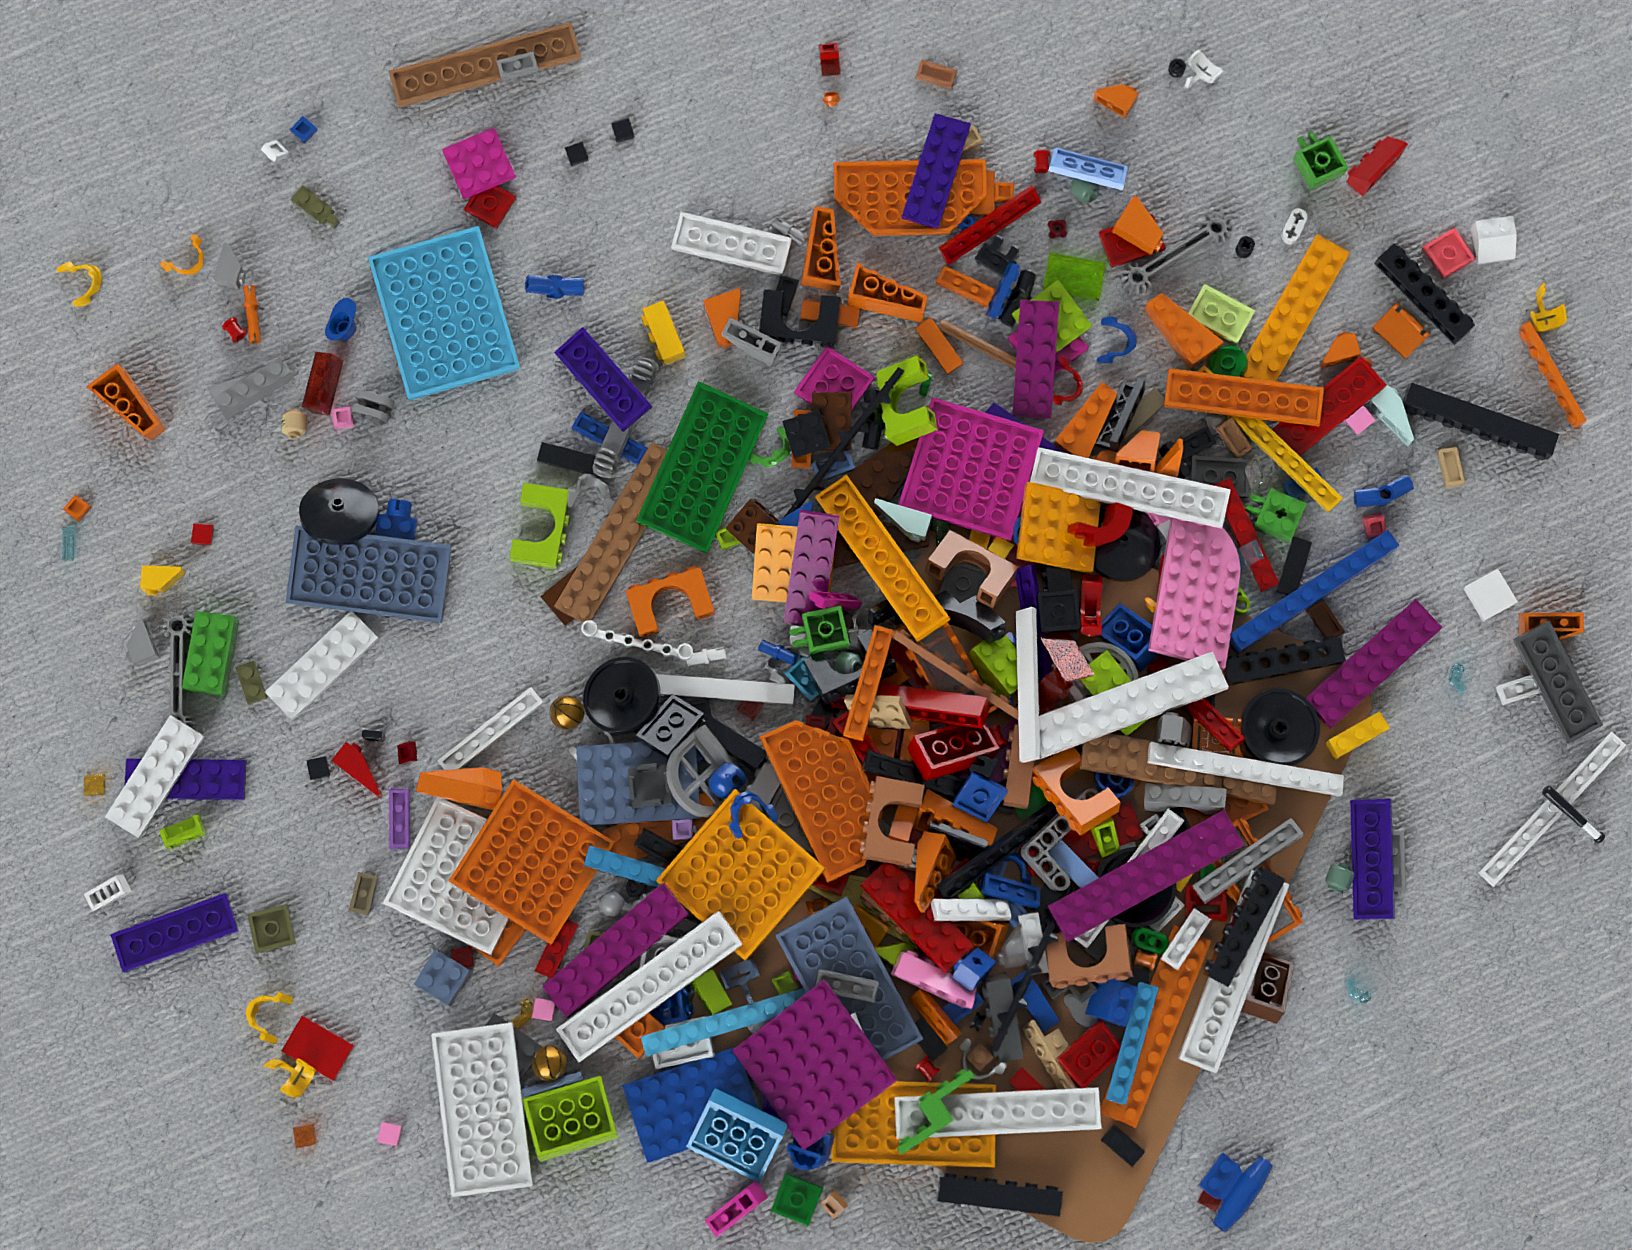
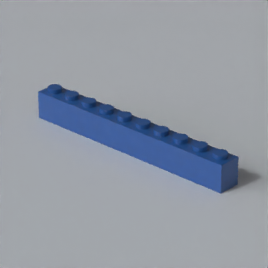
[1229,530,1399,655]

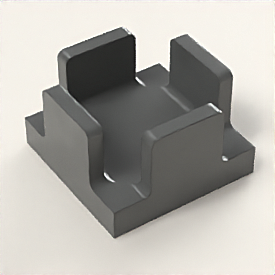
[628,763,672,809]

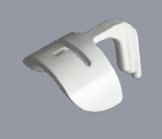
[1184,50,1223,89]

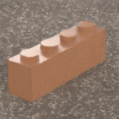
[1003,724,1034,809]

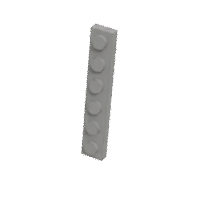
[1193,818,1303,903]

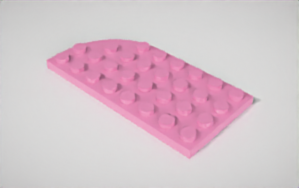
[1148,517,1240,671]

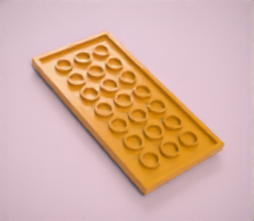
[831,1081,996,1167]

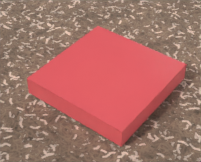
[1422,228,1476,279]

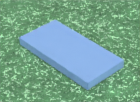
[1048,148,1128,190]

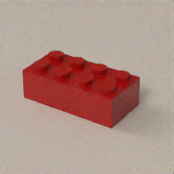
[907,723,1000,781]

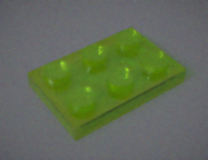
[1042,252,1106,301]

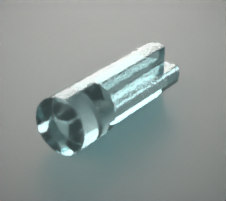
[62,526,75,561]

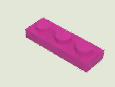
[809,591,862,610]

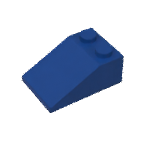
[1098,603,1158,672]

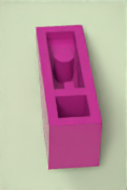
[705,1181,769,1237]

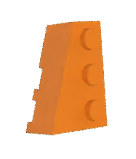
[1518,612,1584,640]

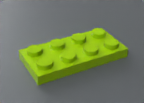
[1075,650,1148,736]

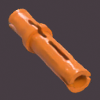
[243,285,262,344]

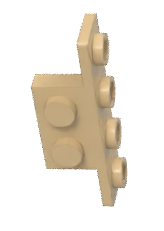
[1021,1020,1076,1089]

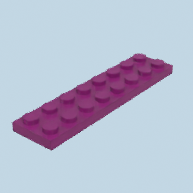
[1306,599,1443,729]
[542,883,689,1018]

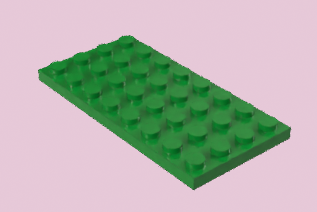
[635,381,768,554]

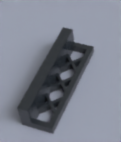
[1096,378,1145,453]

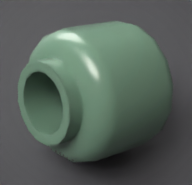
[1071,178,1099,203]
[1325,862,1355,893]

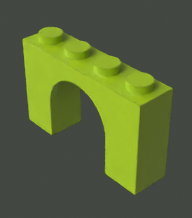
[876,355,938,446]
[509,482,572,569]

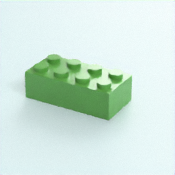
[182,611,239,697]

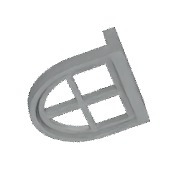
[1050,642,1139,703]
[666,724,753,817]

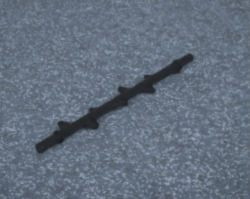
[783,367,904,518]
[991,878,1076,1052]

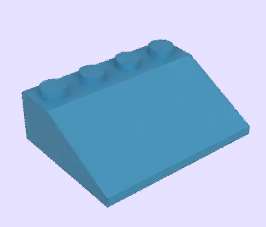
[686,1088,788,1183]

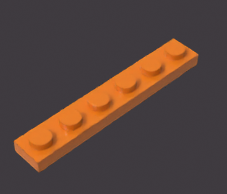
[1518,321,1587,429]
[843,625,894,741]

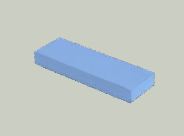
[1048,840,1098,888]

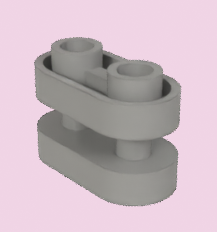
[350,390,395,426]

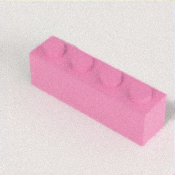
[891,950,977,1009]

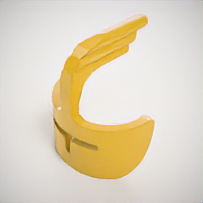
[1530,283,1567,332]
[264,1058,316,1097]

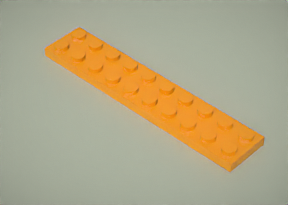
[1242,234,1350,381]
[815,475,951,642]

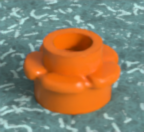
[822,91,841,107]

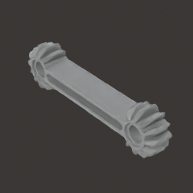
[1120,212,1232,296]
[593,357,658,478]
[160,610,195,727]

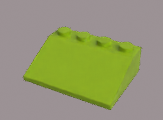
[522,1075,619,1162]

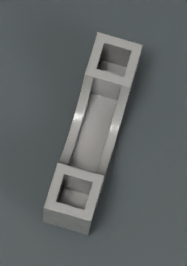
[1144,783,1226,815]

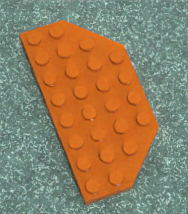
[833,159,987,236]
[759,720,883,883]

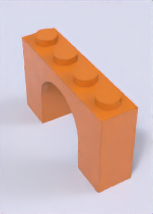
[625,566,715,638]
[1032,747,1121,835]

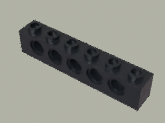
[1374,243,1475,345]
[1224,636,1346,686]
[1203,867,1286,988]

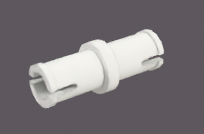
[686,646,727,667]

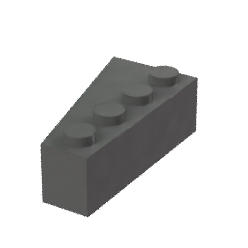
[982,972,1024,1063]

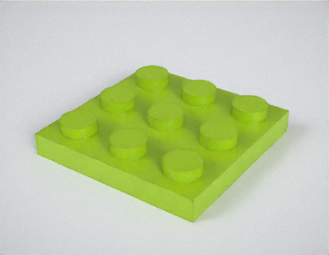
[1011,280,1093,353]

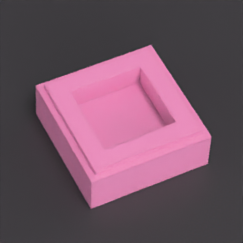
[332,406,354,429]
[532,998,555,1021]
[377,1122,403,1146]

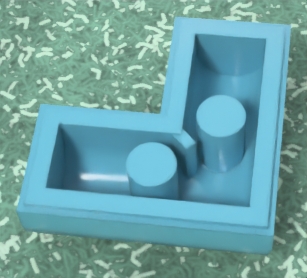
[784,655,820,703]

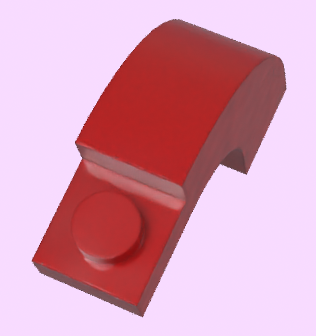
[1068,502,1133,547]
[1079,574,1103,637]

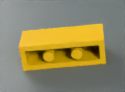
[641,300,685,365]
[1325,711,1390,760]

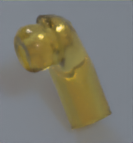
[512,998,534,1028]

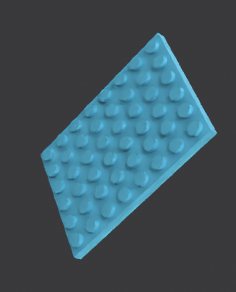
[368,226,520,401]

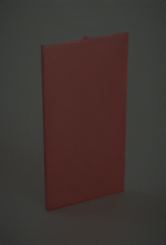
[1039,631,1094,683]

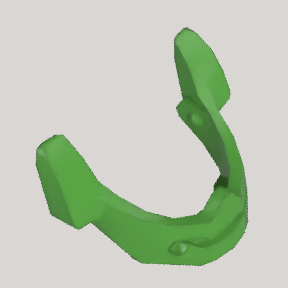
[749,427,791,468]

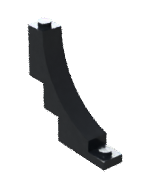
[868,590,1006,644]

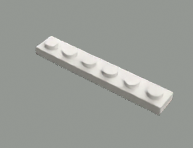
[437,687,544,770]

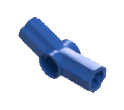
[525,275,584,299]
[1353,474,1414,508]

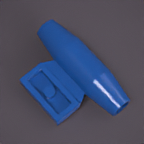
[1198,1152,1273,1232]

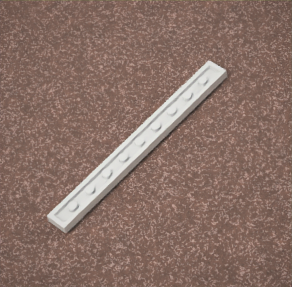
[1478,732,1626,887]
[1147,742,1344,796]

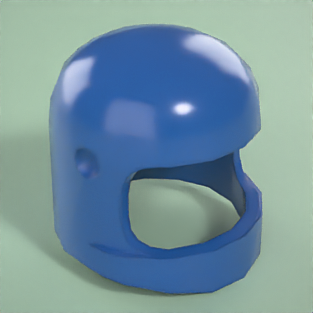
[709,762,747,798]

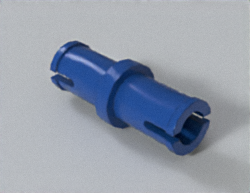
[758,639,799,666]

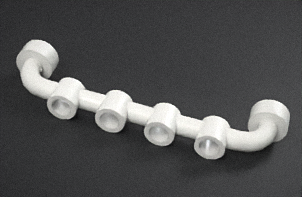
[581,620,693,660]

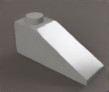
[721,318,782,366]

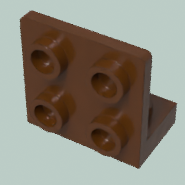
[726,499,779,553]

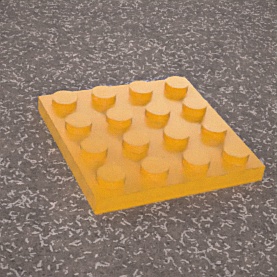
[1016,482,1101,573]
[752,523,834,602]

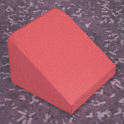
[1362,512,1386,538]

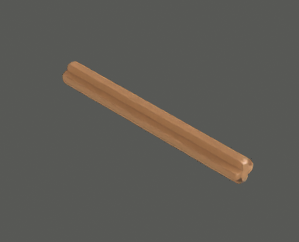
[939,320,1016,369]

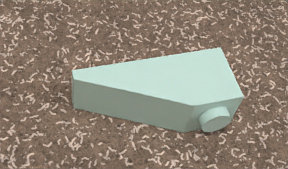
[1368,385,1414,447]
[874,498,932,542]

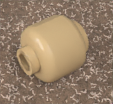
[281,409,307,439]

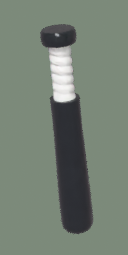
[1542,786,1605,844]

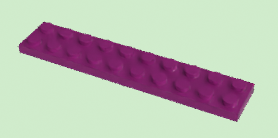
[1048,810,1244,942]

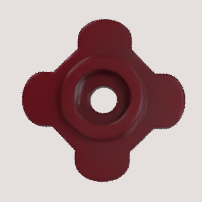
[1047,220,1067,239]

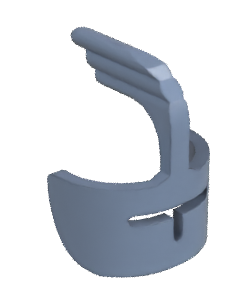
[720,958,760,1004]

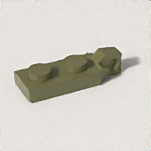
[290,185,340,228]

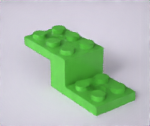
[896,1069,975,1155]

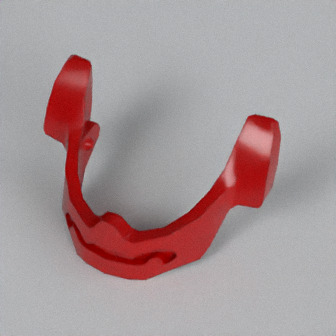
[1053,356,1083,406]

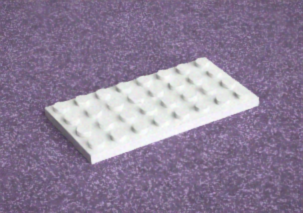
[431,1022,533,1197]

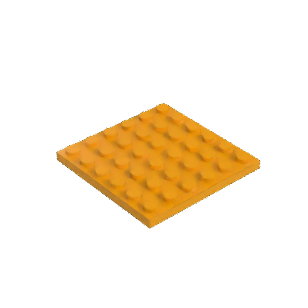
[656,789,826,961]

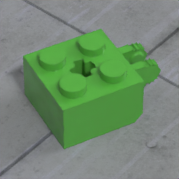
[1293,131,1348,191]
[1245,488,1307,543]
[789,606,849,656]

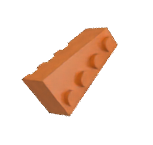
[800,206,841,292]
[86,364,167,440]

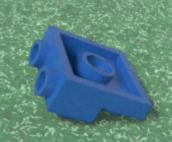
[650,984,694,1024]

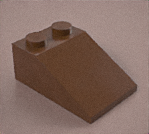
[1241,952,1294,1024]

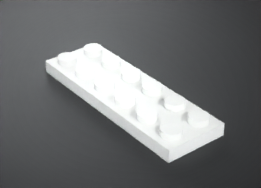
[671,212,792,275]
[265,611,379,721]
[105,715,205,838]

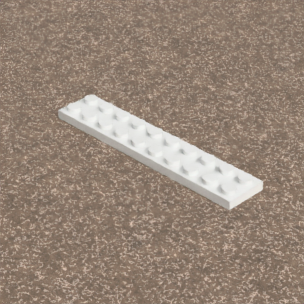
[1030,447,1231,529]
[1039,651,1228,758]
[1178,870,1289,1074]
[556,911,743,1062]
[895,1088,1101,1139]

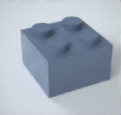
[414,949,473,1006]

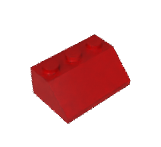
[1346,136,1408,197]

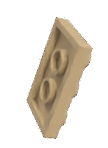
[844,694,912,729]

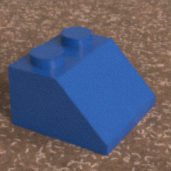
[1085,979,1138,1027]

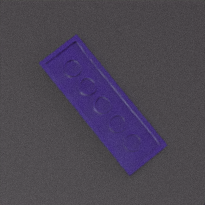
[902,113,971,229]
[554,327,653,432]
[124,758,247,800]
[1350,798,1395,920]
[110,893,239,973]

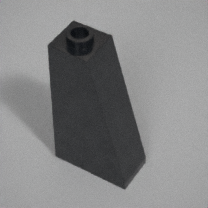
[697,715,768,773]

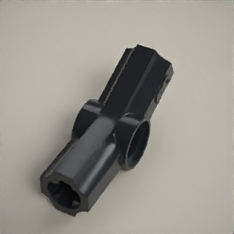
[998,270,1036,328]
[862,390,886,450]

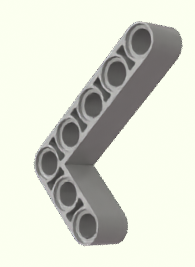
[1021,789,1099,891]

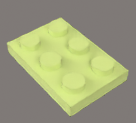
[1188,284,1255,345]

